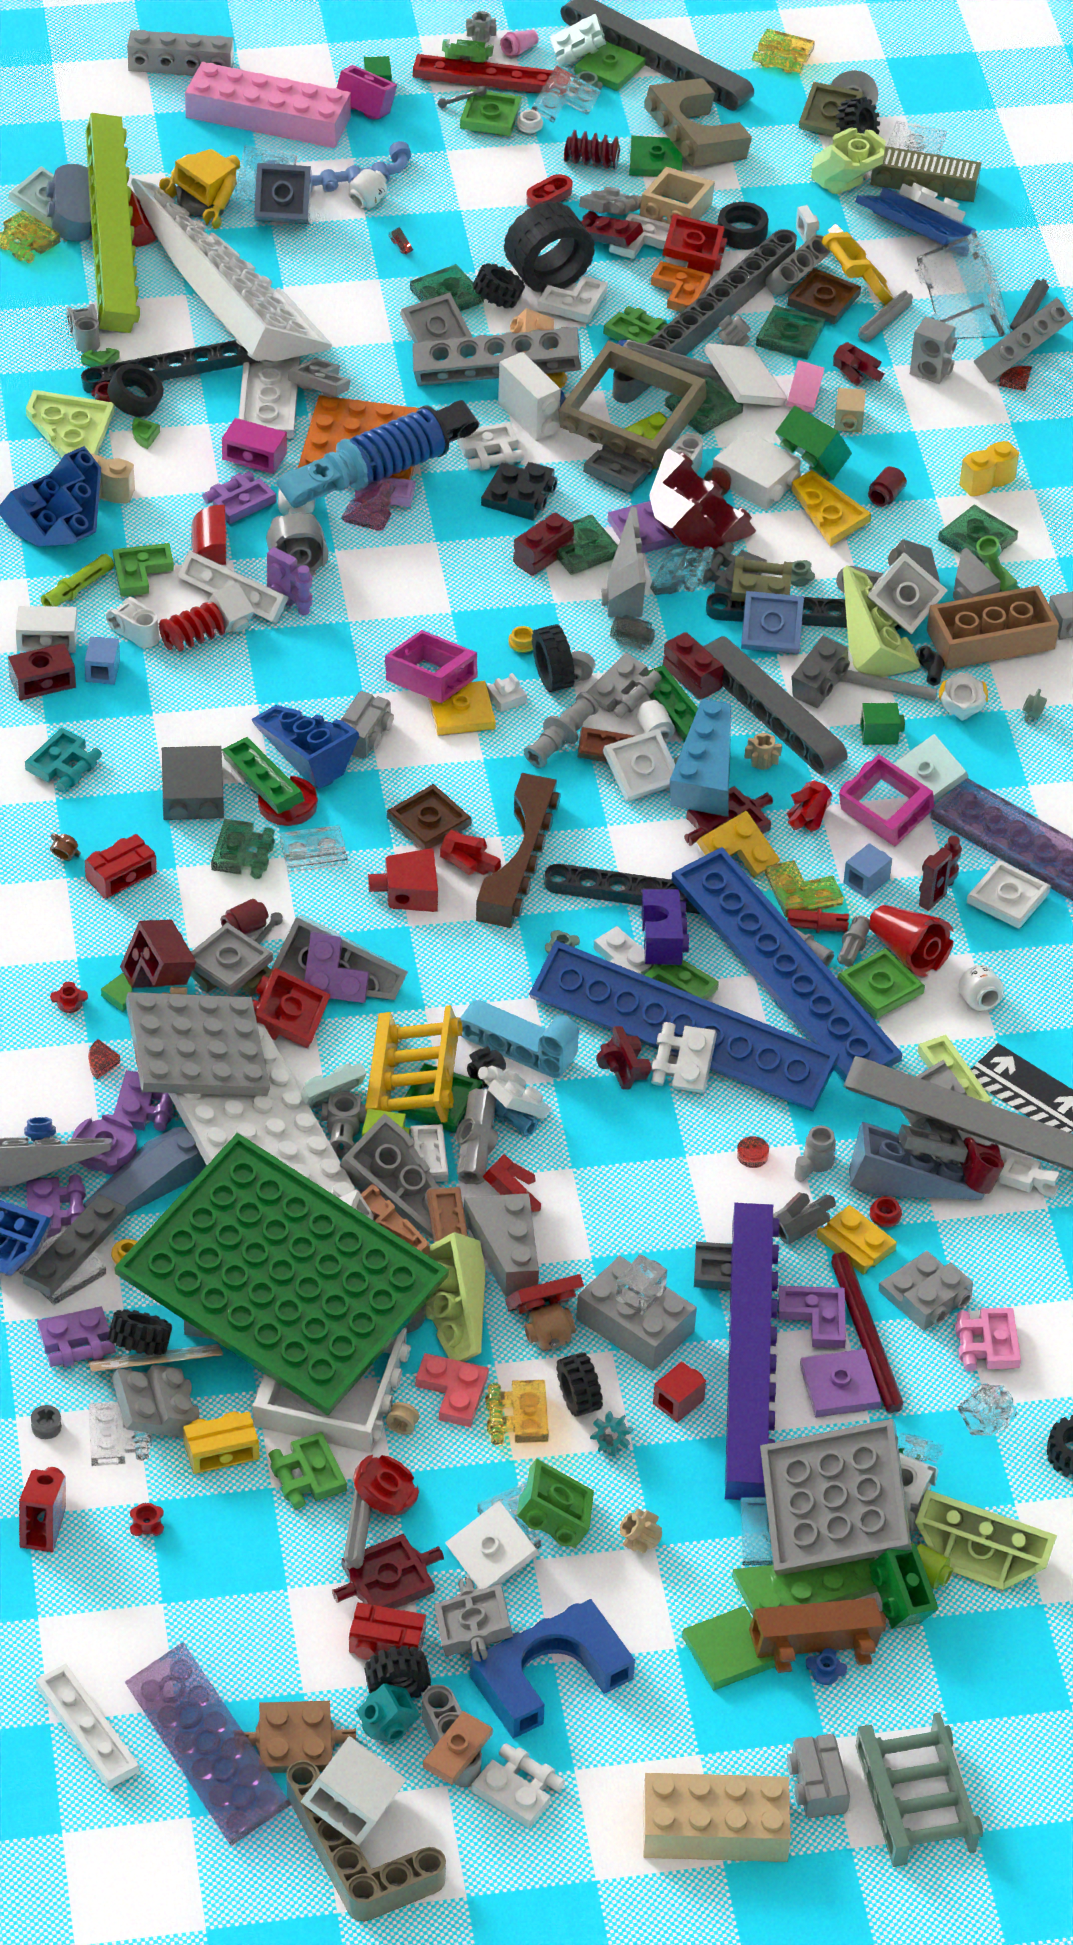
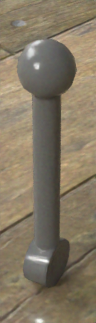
[437,86,487,108]
[255,912,283,944]

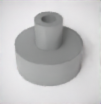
[571,651,596,682]

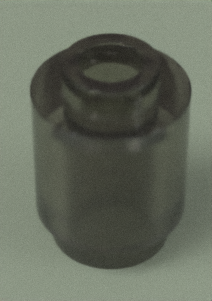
[610,615,655,650]

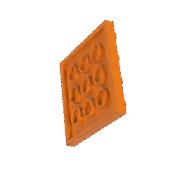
[297,395,419,480]

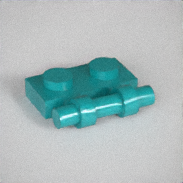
[25,727,102,792]

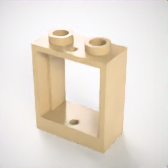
[639,167,715,224]

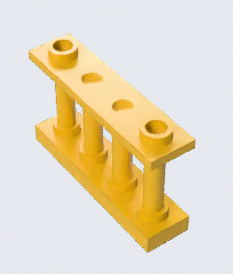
[365,1005,463,1122]

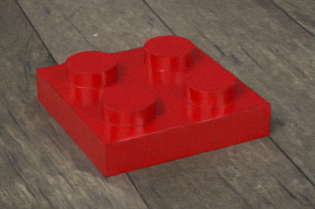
[505,1274,584,1315]

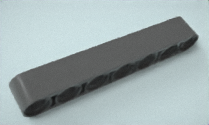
[703,636,848,774]

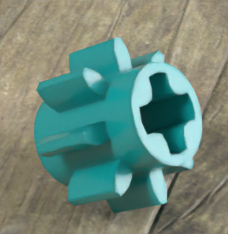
[590,1411,634,1456]

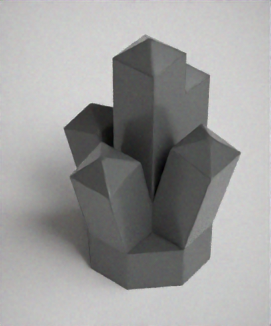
[773,1192,836,1245]

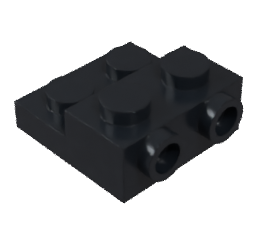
[481,461,558,521]

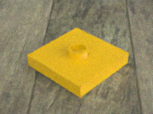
[428,681,496,736]

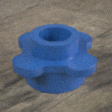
[806,1648,847,1685]

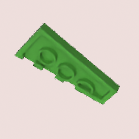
[732,1557,878,1616]

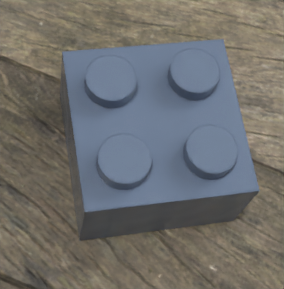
[254,163,312,224]

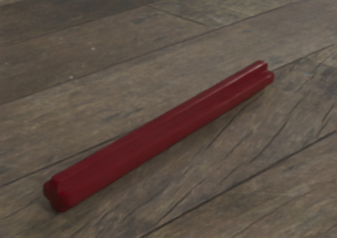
[831,1251,904,1413]

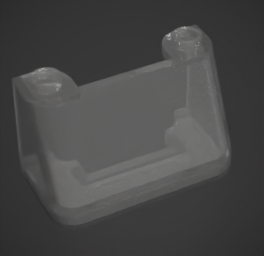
[915,232,1011,339]

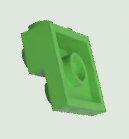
[516,1458,594,1549]

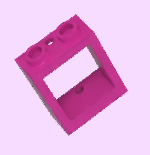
[385,630,478,703]
[839,754,935,847]

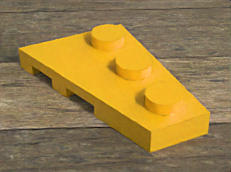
[791,470,871,547]

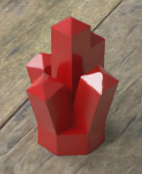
[786,780,832,832]
[440,830,501,876]
[482,1154,542,1212]

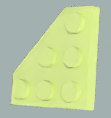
[26,390,115,458]

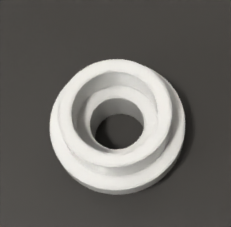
[517,110,543,134]

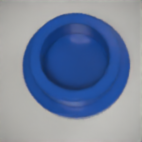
[24,1117,56,1142]

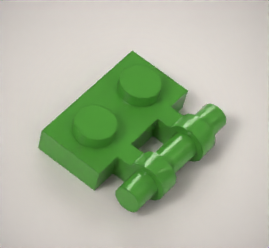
[603,306,667,344]
[268,1432,347,1509]

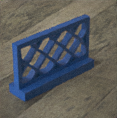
[855,188,977,254]

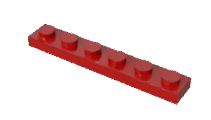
[412,54,570,96]

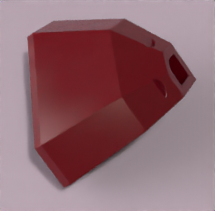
[649,449,757,551]

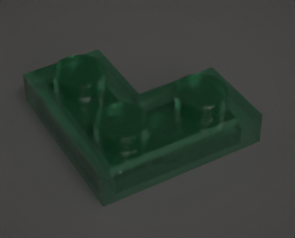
[557,514,618,575]

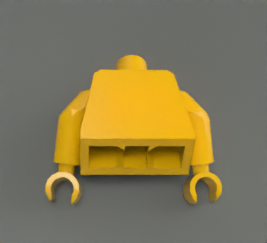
[159,149,241,229]

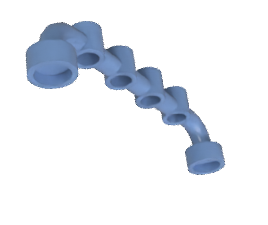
[265,141,412,192]

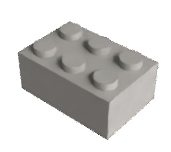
[576,1255,697,1371]

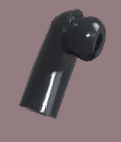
[916,646,944,686]

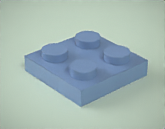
[741,591,804,654]

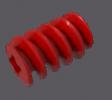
[159,602,225,652]

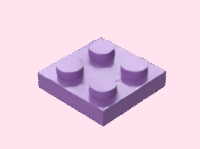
[607,501,679,553]

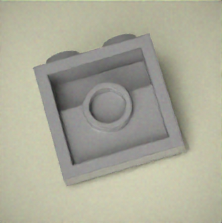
[878,1250,973,1331]
[111,1365,200,1438]

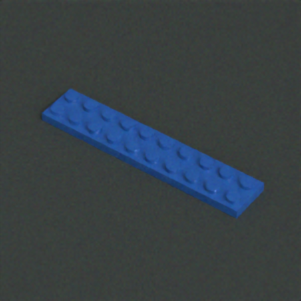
[671,847,903,1081]
[529,940,840,1112]

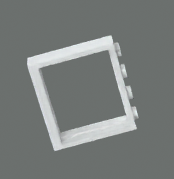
[253,1328,411,1453]

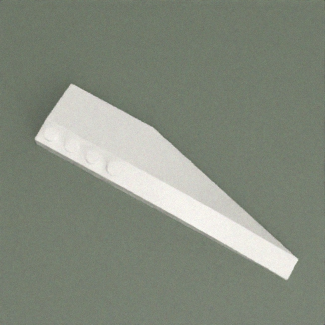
[131,178,333,362]

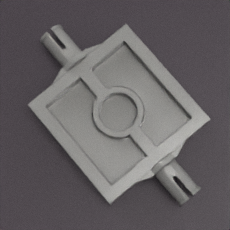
[434,1577,513,1661]

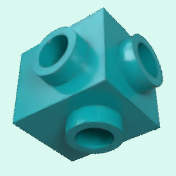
[356,1683,421,1743]

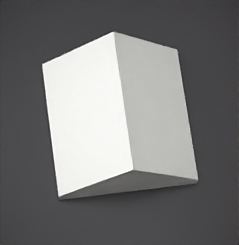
[867,553,948,635]

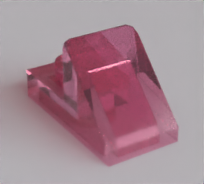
[341,480,396,531]

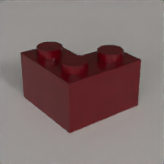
[120,919,196,988]

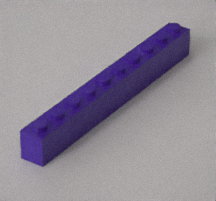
[725,1202,779,1501]

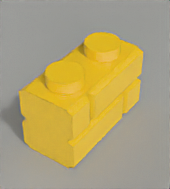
[183,1411,260,1474]

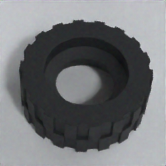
[532,624,575,692]

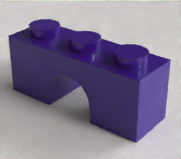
[641,889,689,965]

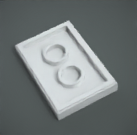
[704,343,787,406]

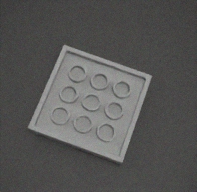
[125,992,270,1096]
[760,1419,912,1576]

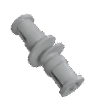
[524,692,599,768]

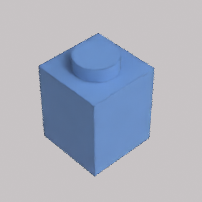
[85,636,120,684]
[843,843,893,898]

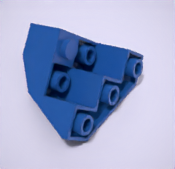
[0,446,101,547]

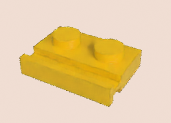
[816,1205,897,1275]

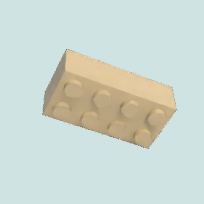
[643,1773,791,1862]

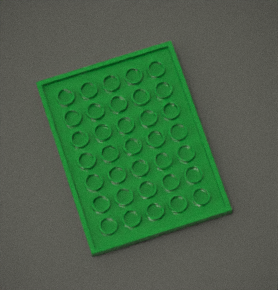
[114,1132,449,1416]

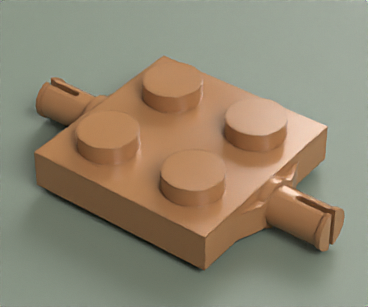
[235,1700,356,1773]

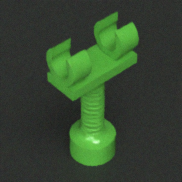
[976,536,1020,592]

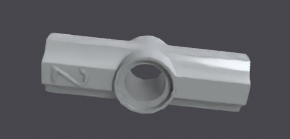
[455,1088,498,1185]

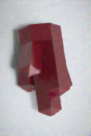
[833,342,885,386]

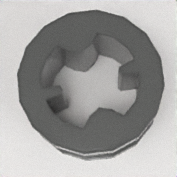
[30,1405,62,1440]

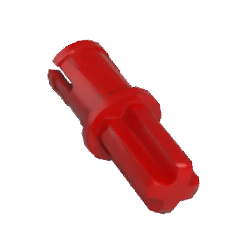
[787,909,849,933]

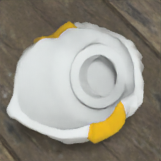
[939,672,988,721]

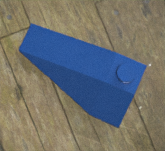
[251,705,359,789]

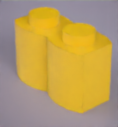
[959,441,1020,496]

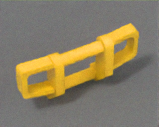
[822,223,894,306]

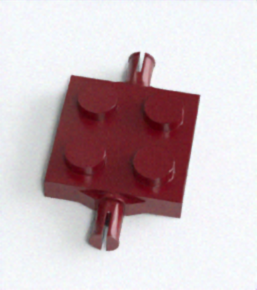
[684,786,773,846]
[332,1533,444,1609]

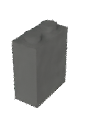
[161,745,224,820]

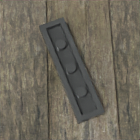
[23,1194,127,1297]

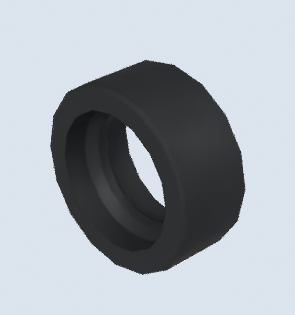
[717,201,769,249]
[107,364,164,417]

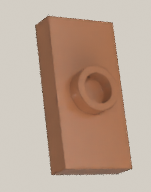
[426,1187,468,1243]
[423,1711,493,1785]

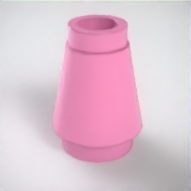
[500,30,539,57]

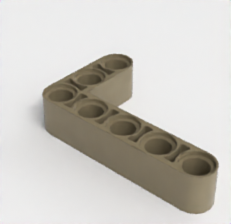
[286,1760,446,1922]

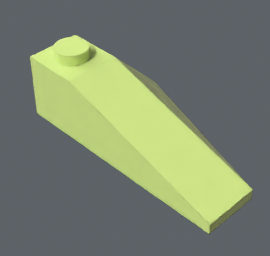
[843,565,921,677]
[426,1232,486,1362]

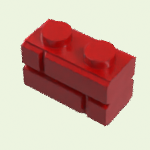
[85,834,157,899]
[349,1602,426,1660]

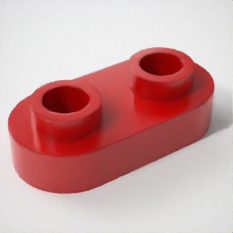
[526,174,573,208]

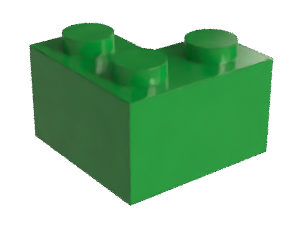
[775,405,852,480]

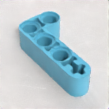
[460,1000,579,1078]

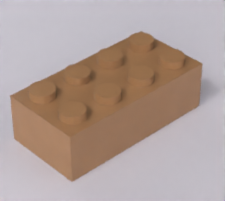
[927,585,1059,670]

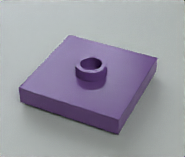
[800,1349,881,1418]

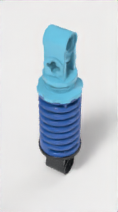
[277,400,480,508]

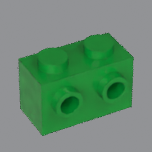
[869,1544,939,1629]

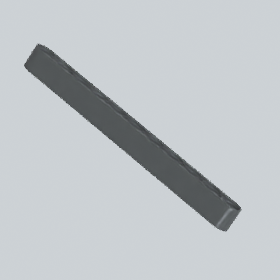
[612,229,797,403]

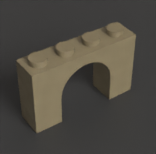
[644,78,752,167]

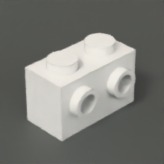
[15,606,78,653]

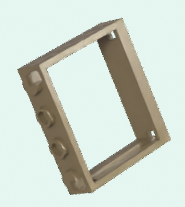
[558,340,706,467]

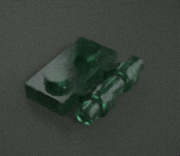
[211,819,275,879]

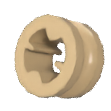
[386,1402,420,1435]

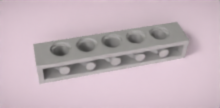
[413,327,582,386]

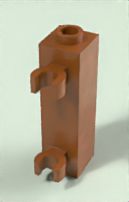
[749,1598,886,1673]

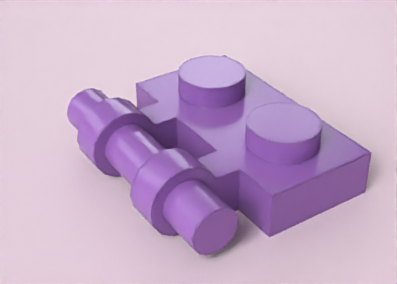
[202,471,276,524]
[267,547,312,615]
[113,1070,174,1131]
[26,1174,86,1237]
[37,1306,116,1367]

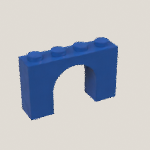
[470,1599,635,1739]

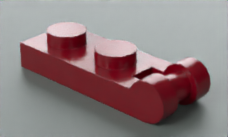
[581,211,644,247]

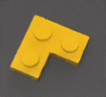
[696,811,780,878]

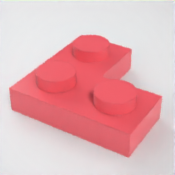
[415,1353,489,1428]

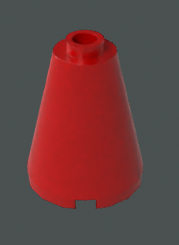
[869,905,954,977]

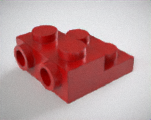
[662,214,727,276]
[252,967,331,1049]

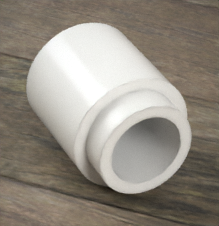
[638,700,675,742]

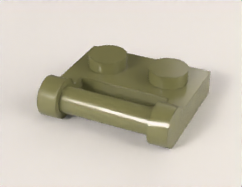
[731,555,793,602]

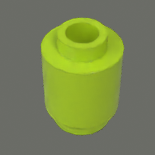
[911,1543,953,1590]

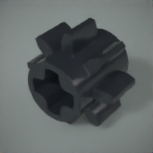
[467,1046,506,1087]

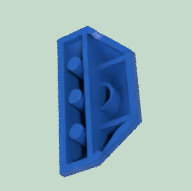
[0,1200,53,1276]

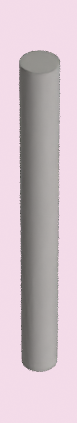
[840,670,938,701]

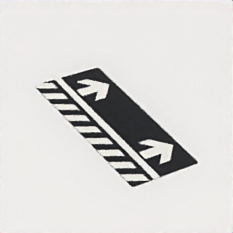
[971,1043,1073,1133]

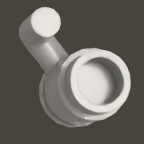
[794,1125,836,1181]

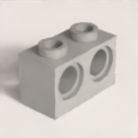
[909,316,957,384]

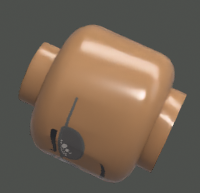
[524,1303,576,1351]

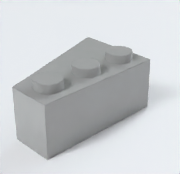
[464,1193,539,1297]

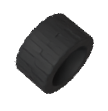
[503,202,595,293]

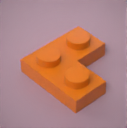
[651,261,711,312]

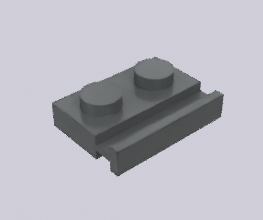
[583,444,653,493]
[694,1241,732,1290]

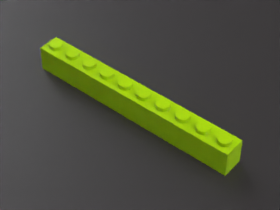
[85,112,140,333]

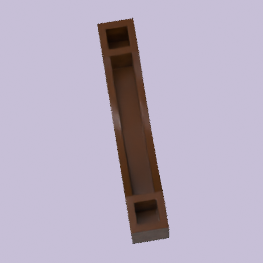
[476,773,561,928]

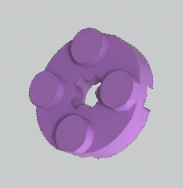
[72,1114,137,1175]

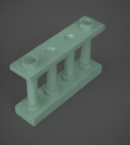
[855,1713,983,1867]

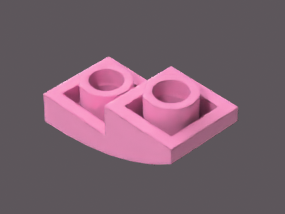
[786,360,824,413]

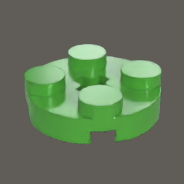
[442,39,494,62]

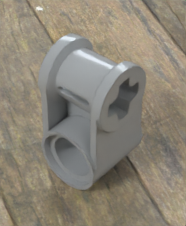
[66,304,100,353]

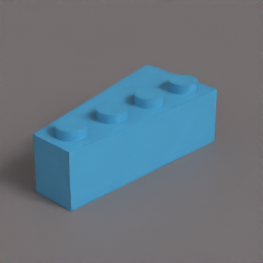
[669,699,731,817]

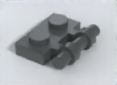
[697,542,767,593]

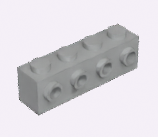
[127,30,234,76]

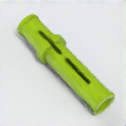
[40,553,114,607]

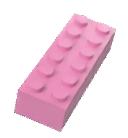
[185,62,351,148]

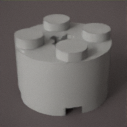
[266,513,329,576]

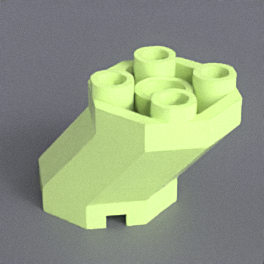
[811,128,886,194]

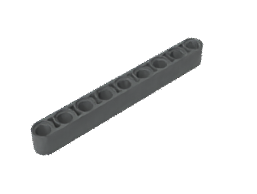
[560,0,754,111]

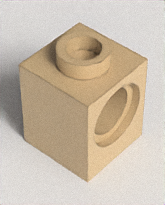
[834,387,866,433]

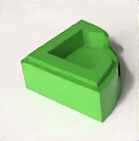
[81,348,120,367]
[132,417,160,449]
[101,973,132,1012]

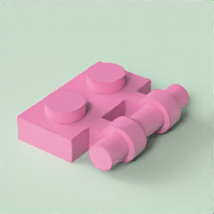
[955,1308,1021,1371]

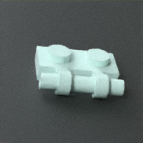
[550,14,606,67]
[301,1063,367,1108]

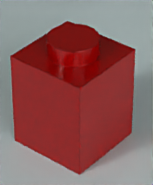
[653,1361,706,1423]

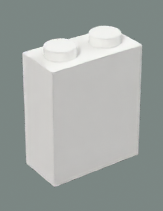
[498,352,561,441]
[712,430,801,509]
[300,1736,407,1846]

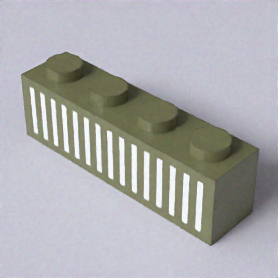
[870,146,982,202]

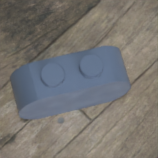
[46,164,92,241]

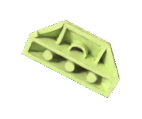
[915,1489,1058,1590]

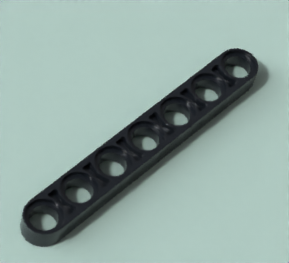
[81,340,262,393]
[706,592,902,630]
[544,864,700,914]

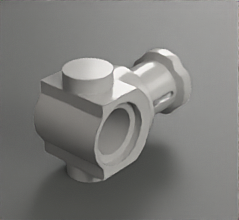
[321,1091,367,1159]

